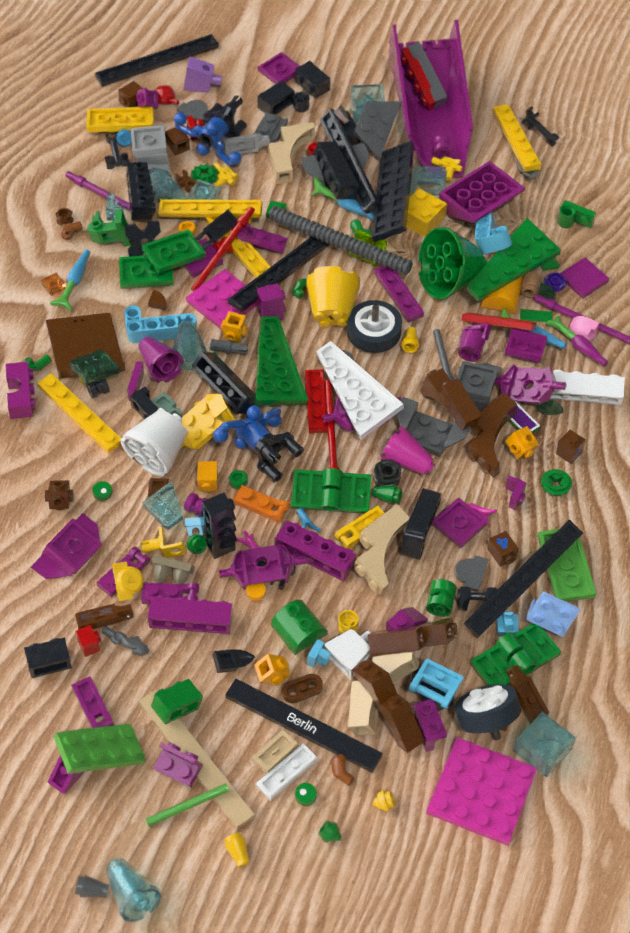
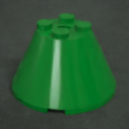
[418,227,487,299]

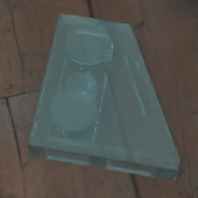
[149,168,188,200]
[142,482,183,531]

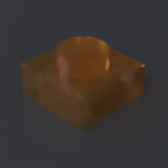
[41,272,66,296]

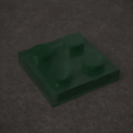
[69,349,120,385]

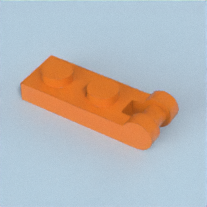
[233,485,290,522]

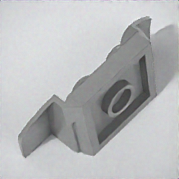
[131,125,170,175]

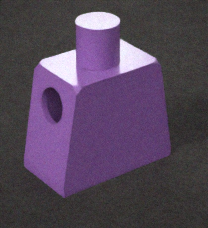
[184,56,222,92]

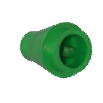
[372,486,402,505]

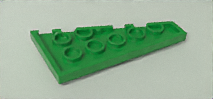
[467,218,561,301]
[254,316,308,405]

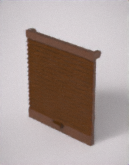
[46,312,125,379]

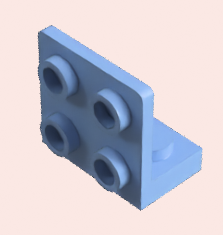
[526,592,580,637]

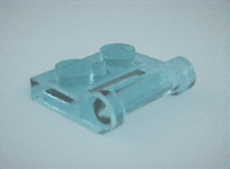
[411,166,446,196]

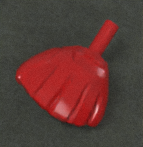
[154,85,179,105]

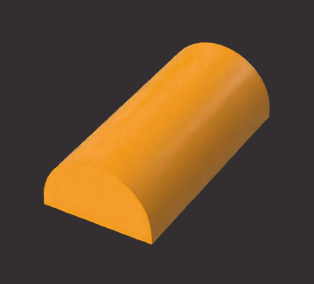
[481,251,523,314]

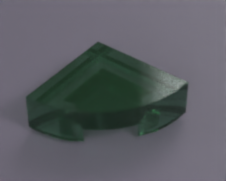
[538,283,556,300]
[537,399,564,415]

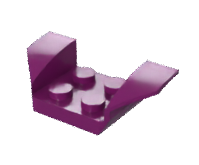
[31,513,103,579]

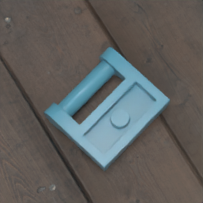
[409,658,464,709]

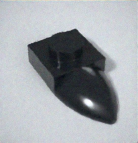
[212,649,255,673]

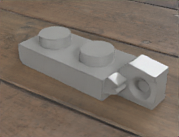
[223,134,270,157]

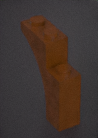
[420,368,482,431]
[467,393,517,478]
[368,618,458,656]
[352,659,425,753]

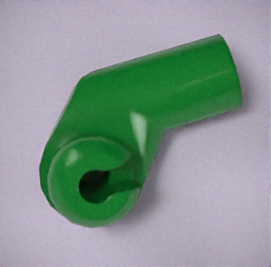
[350,219,372,239]
[292,278,307,299]

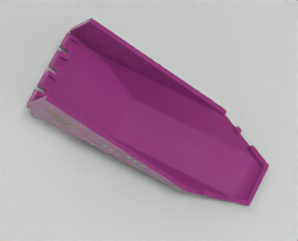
[389,19,473,180]

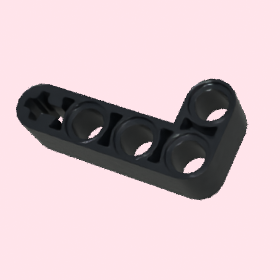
[401,488,442,560]

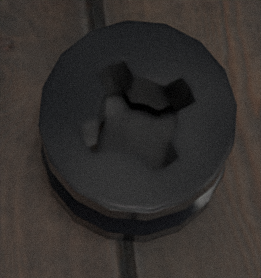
[293,91,310,113]

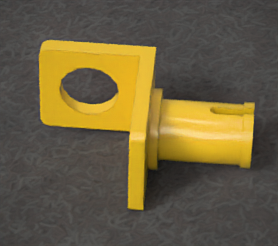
[141,527,187,558]

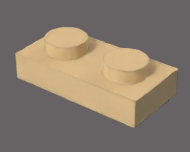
[252,730,298,774]

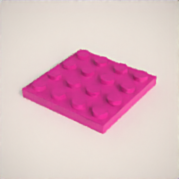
[426,737,537,846]

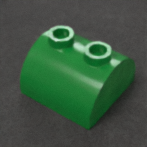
[271,600,328,655]

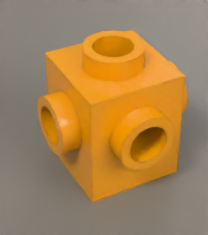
[221,311,248,343]
[505,426,539,460]
[254,654,291,686]

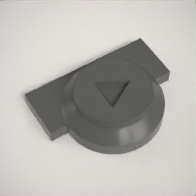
[177,100,208,122]
[455,555,489,592]

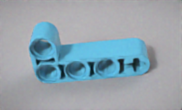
[475,212,512,254]
[124,305,197,343]

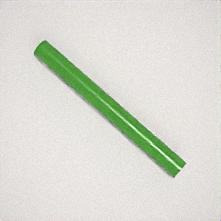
[146,784,229,826]

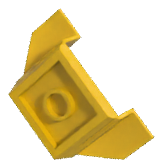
[181,394,228,450]

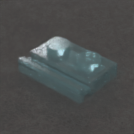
[186,179,221,200]

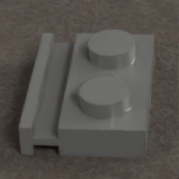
[254,112,288,143]

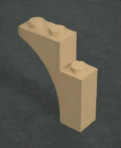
[268,123,315,184]
[354,504,410,595]
[349,652,419,736]

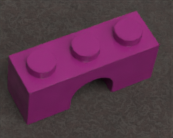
[6,361,36,419]

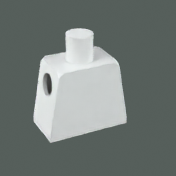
[324,629,371,680]

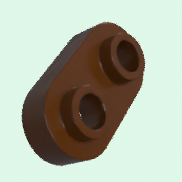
[283,674,323,704]

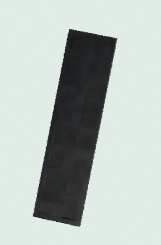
[372,140,415,242]

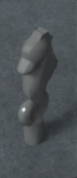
[102,626,149,656]

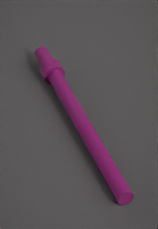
[65,171,130,211]
[534,294,630,344]

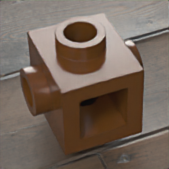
[45,480,74,510]

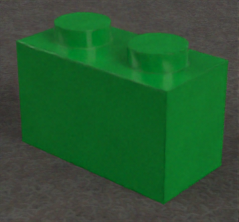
[151,679,203,725]

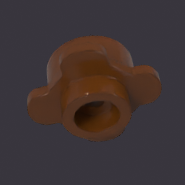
[56,208,74,225]

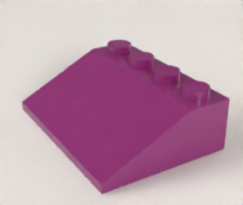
[439,161,525,223]

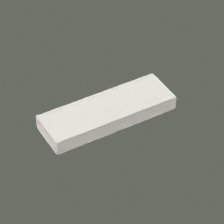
[256,743,318,801]

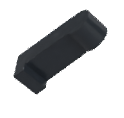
[130,386,159,420]

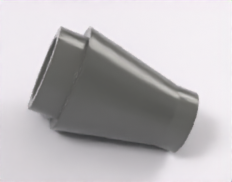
[75,875,109,898]

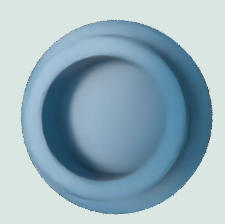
[116,129,132,146]

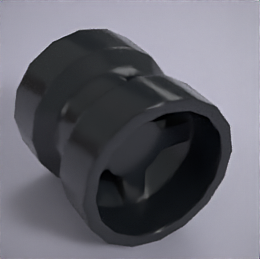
[85,375,110,399]

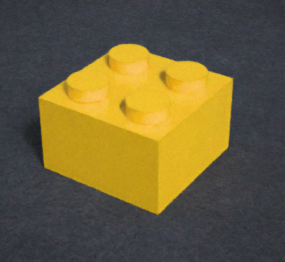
[407,188,447,237]

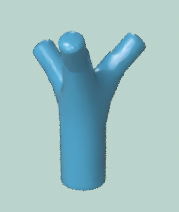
[297,508,321,532]

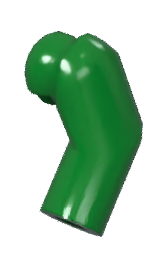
[23,354,52,370]

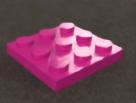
[186,269,258,329]

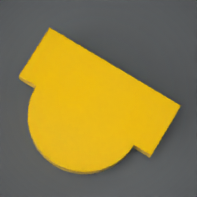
[112,562,144,602]

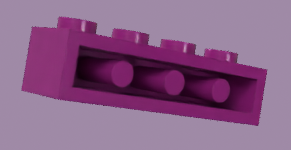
[275,520,356,582]
[148,596,233,634]

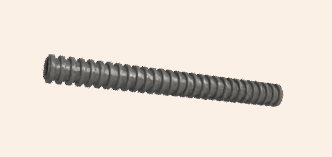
[269,205,413,275]

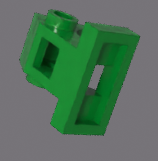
[87,209,131,247]

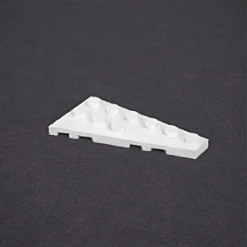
[317,341,404,440]

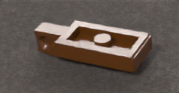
[75,603,134,629]
[506,665,550,724]

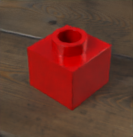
[75,625,102,657]

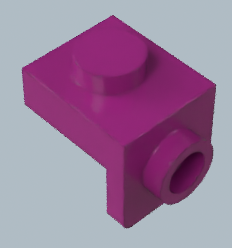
[136,88,159,108]
[506,476,526,511]

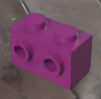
[257,283,286,321]

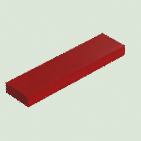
[461,312,537,330]
[305,369,328,433]

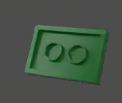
[142,229,206,274]
[119,255,174,289]

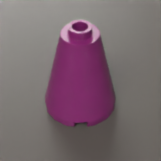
[138,337,184,383]

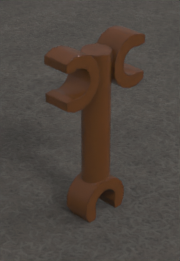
[154,170,198,203]

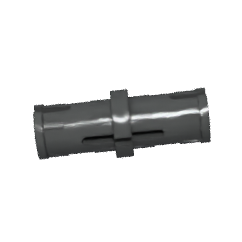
[210,339,248,355]

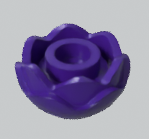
[544,272,567,292]

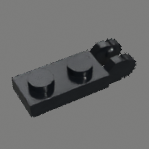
[194,209,237,250]

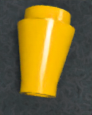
[401,327,419,353]
[224,832,250,868]

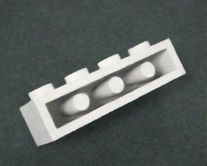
[550,370,625,405]

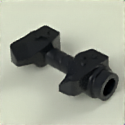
[457,586,497,612]

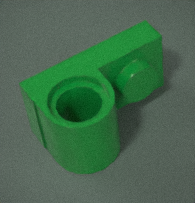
[557,200,596,228]

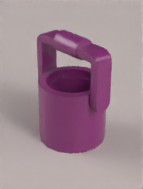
[458,323,491,362]

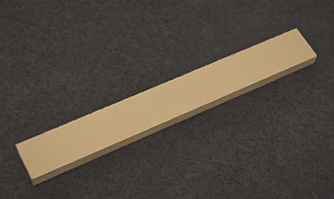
[139,690,255,830]

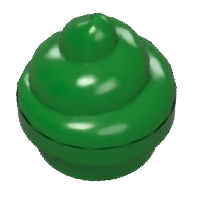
[187,534,207,554]
[318,820,341,843]

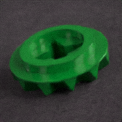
[191,163,218,185]
[541,469,572,497]

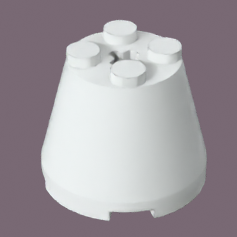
[121,408,189,477]

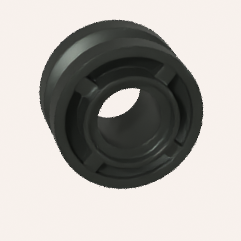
[374,459,401,486]

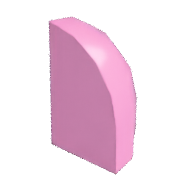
[569,316,599,342]

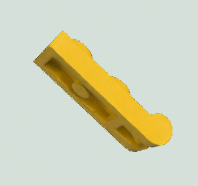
[334,506,385,549]

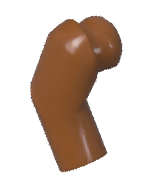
[61,221,83,240]
[331,755,355,786]

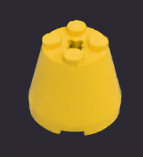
[306,266,361,328]

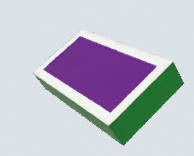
[508,402,540,434]

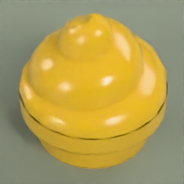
[372,790,396,812]

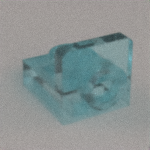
[106,193,124,221]

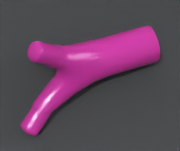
[469,503,497,525]
[237,530,260,549]

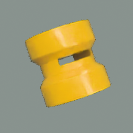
[338,610,358,634]

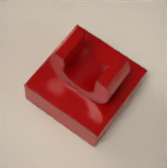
[186,115,204,140]

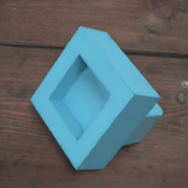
[185,517,204,536]
[497,612,519,636]
[306,639,331,668]

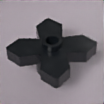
[124,220,161,256]

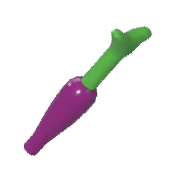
[546,316,608,367]

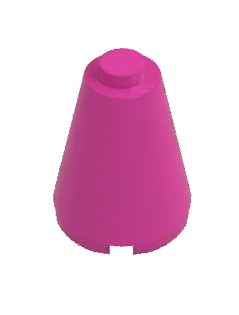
[380,426,435,475]

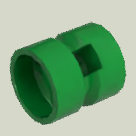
[426,579,457,617]

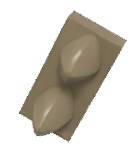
[152,555,195,584]

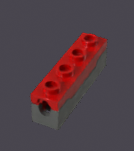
[400,41,447,111]

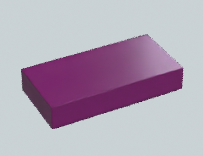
[127,361,144,401]

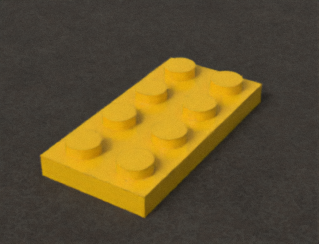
[86,107,154,133]

